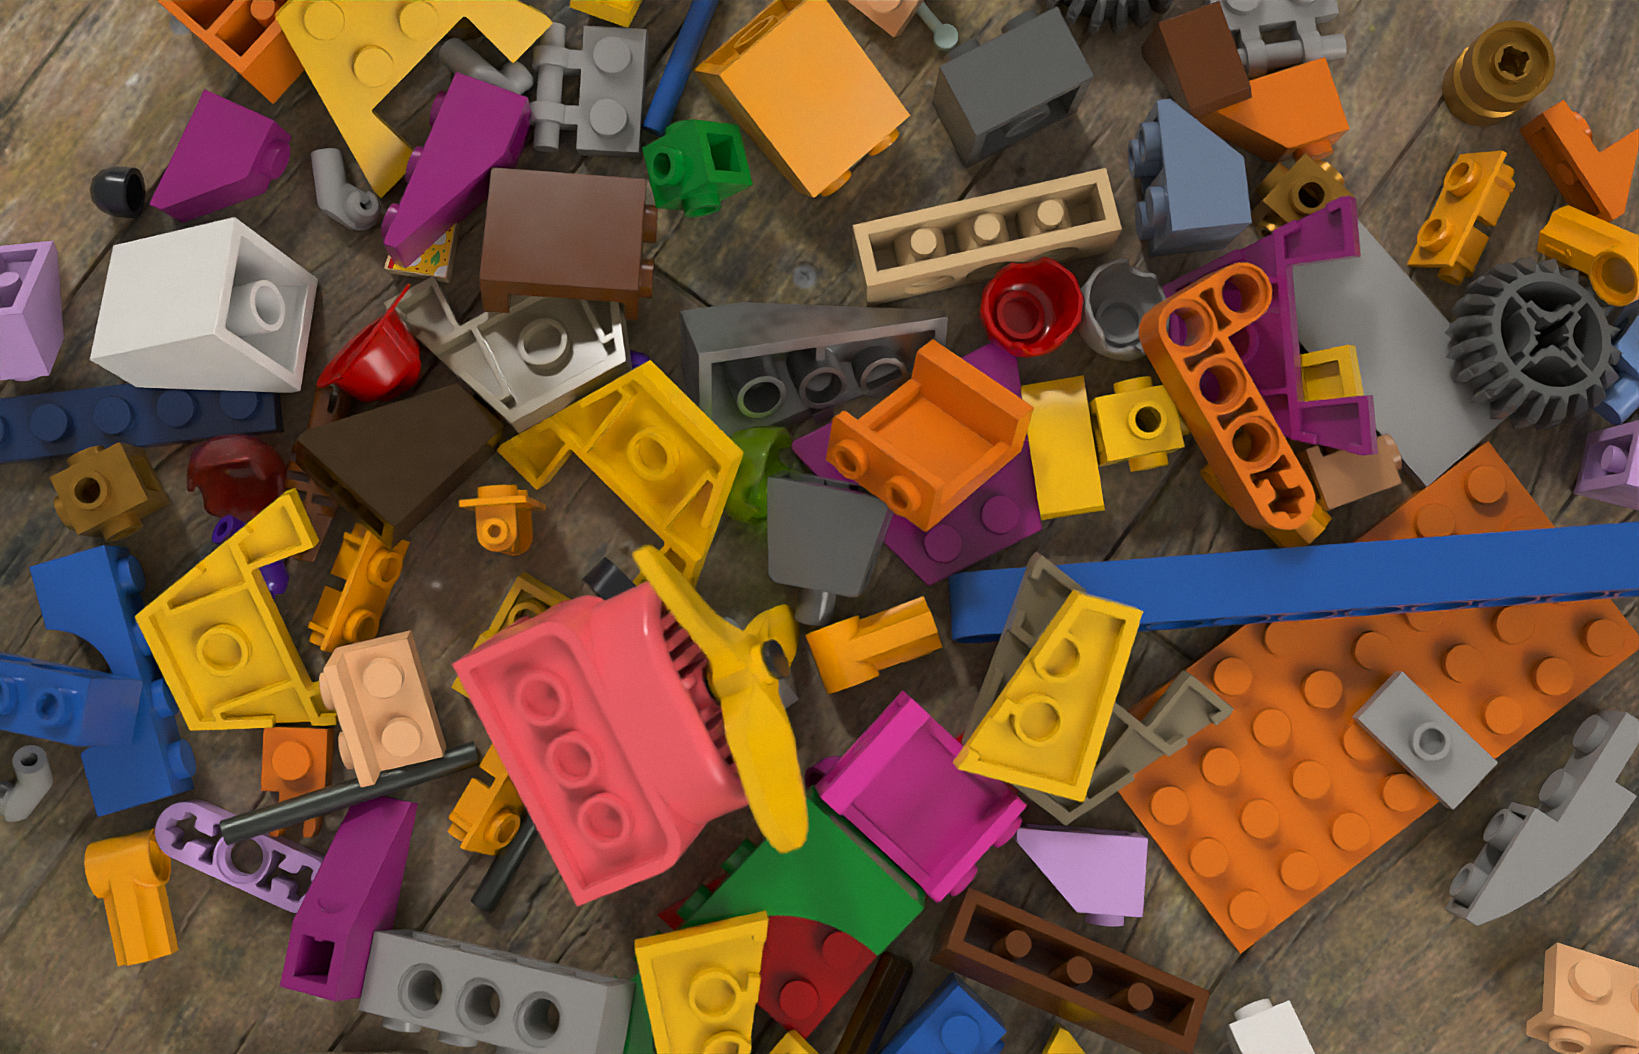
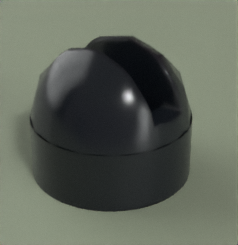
[89,166,145,218]

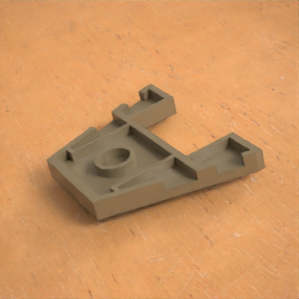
[384,276,632,433]
[961,552,1234,826]

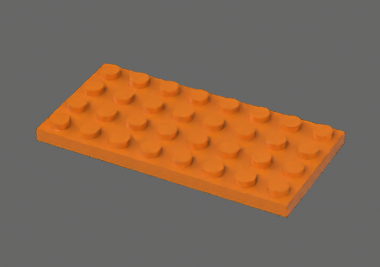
[1116,441,1639,954]

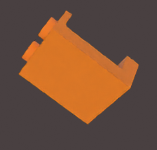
[826,339,1034,532]

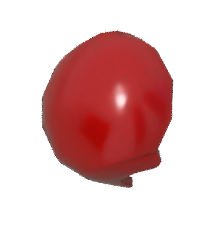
[979,257,1084,358]

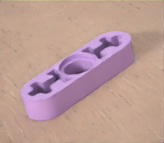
[155,799,325,913]

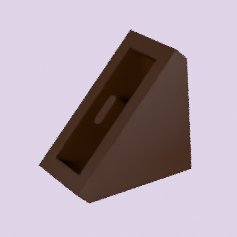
[1141,1,1252,119]

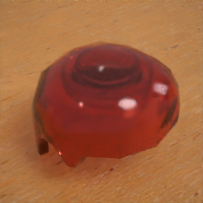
[186,434,287,521]

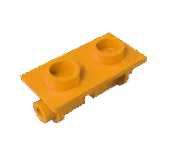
[1407,150,1516,285]
[459,485,546,556]
[307,522,410,653]
[447,743,525,856]

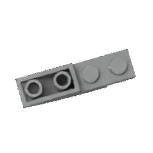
[1445,709,1639,926]

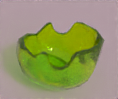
[724,426,794,525]

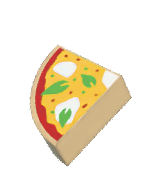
[384,222,461,283]

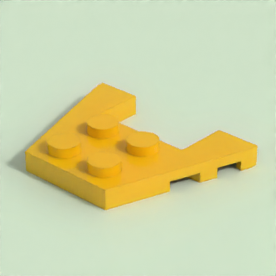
[275,0,553,198]
[496,360,744,590]
[135,488,339,731]

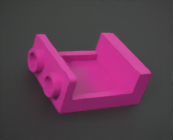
[815,691,1027,903]

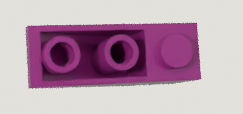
[381,72,533,268]
[279,796,418,1001]

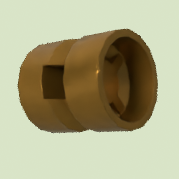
[1442,20,1556,127]

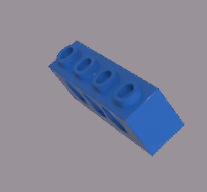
[0,652,143,746]

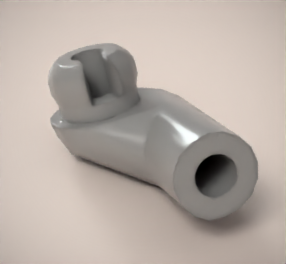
[439,38,534,95]
[311,148,381,231]
[0,745,54,822]

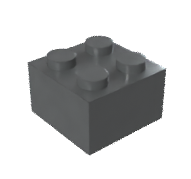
[932,7,1094,169]

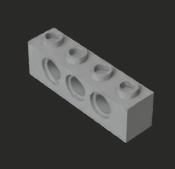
[358,929,636,1054]

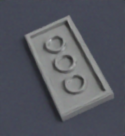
[1293,220,1508,489]

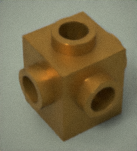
[1251,153,1354,239]
[49,442,170,542]

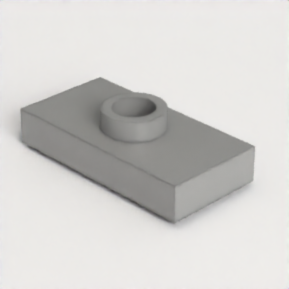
[1352,671,1498,810]

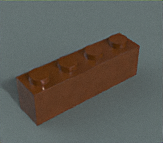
[929,887,1211,1054]

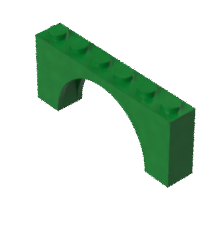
[613,785,926,1054]

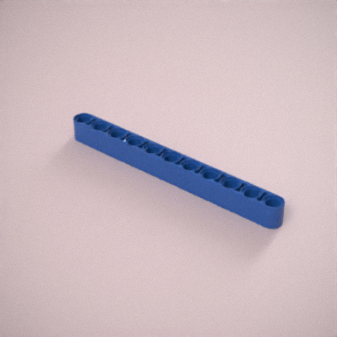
[948,522,1639,643]

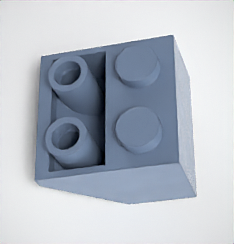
[1128,99,1252,257]

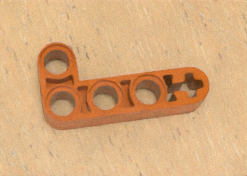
[1138,262,1315,530]

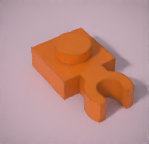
[261,726,334,838]

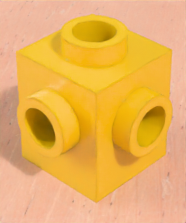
[1088,376,1190,472]

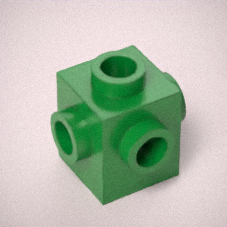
[642,119,753,218]

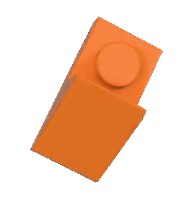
[1519,99,1639,222]

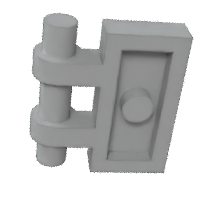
[1204,0,1347,79]
[529,22,649,159]

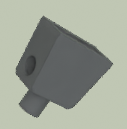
[767,469,894,626]

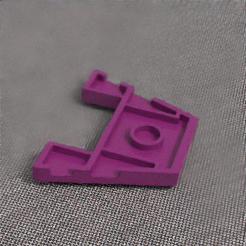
[1163,196,1378,456]
[789,342,1042,587]

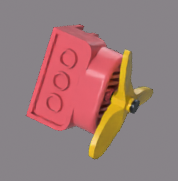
[452,545,808,906]

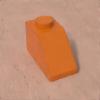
[1196,57,1350,164]

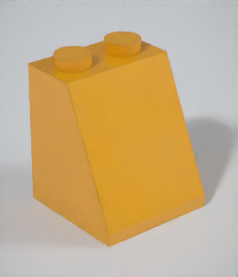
[692,0,911,198]

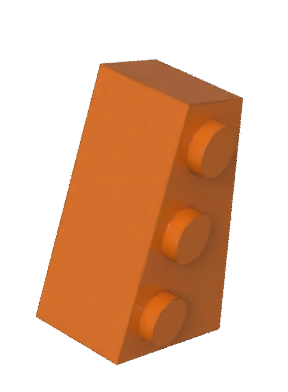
[157,0,305,104]

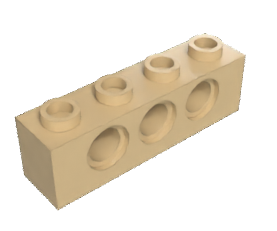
[852,168,1122,307]

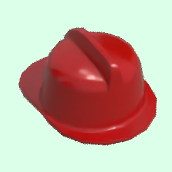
[316,283,421,403]

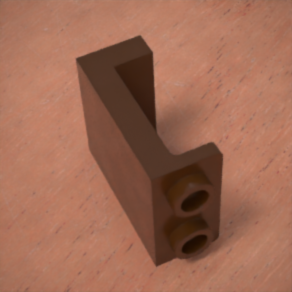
[479,167,658,320]

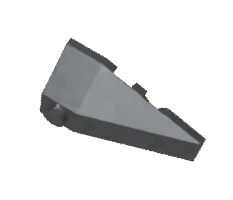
[680,302,948,451]

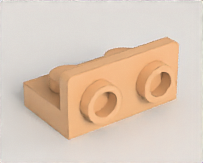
[319,630,447,788]

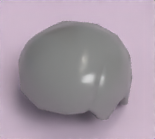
[1076,258,1170,361]

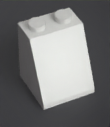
[90,217,318,393]

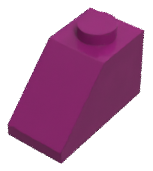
[150,89,292,223]

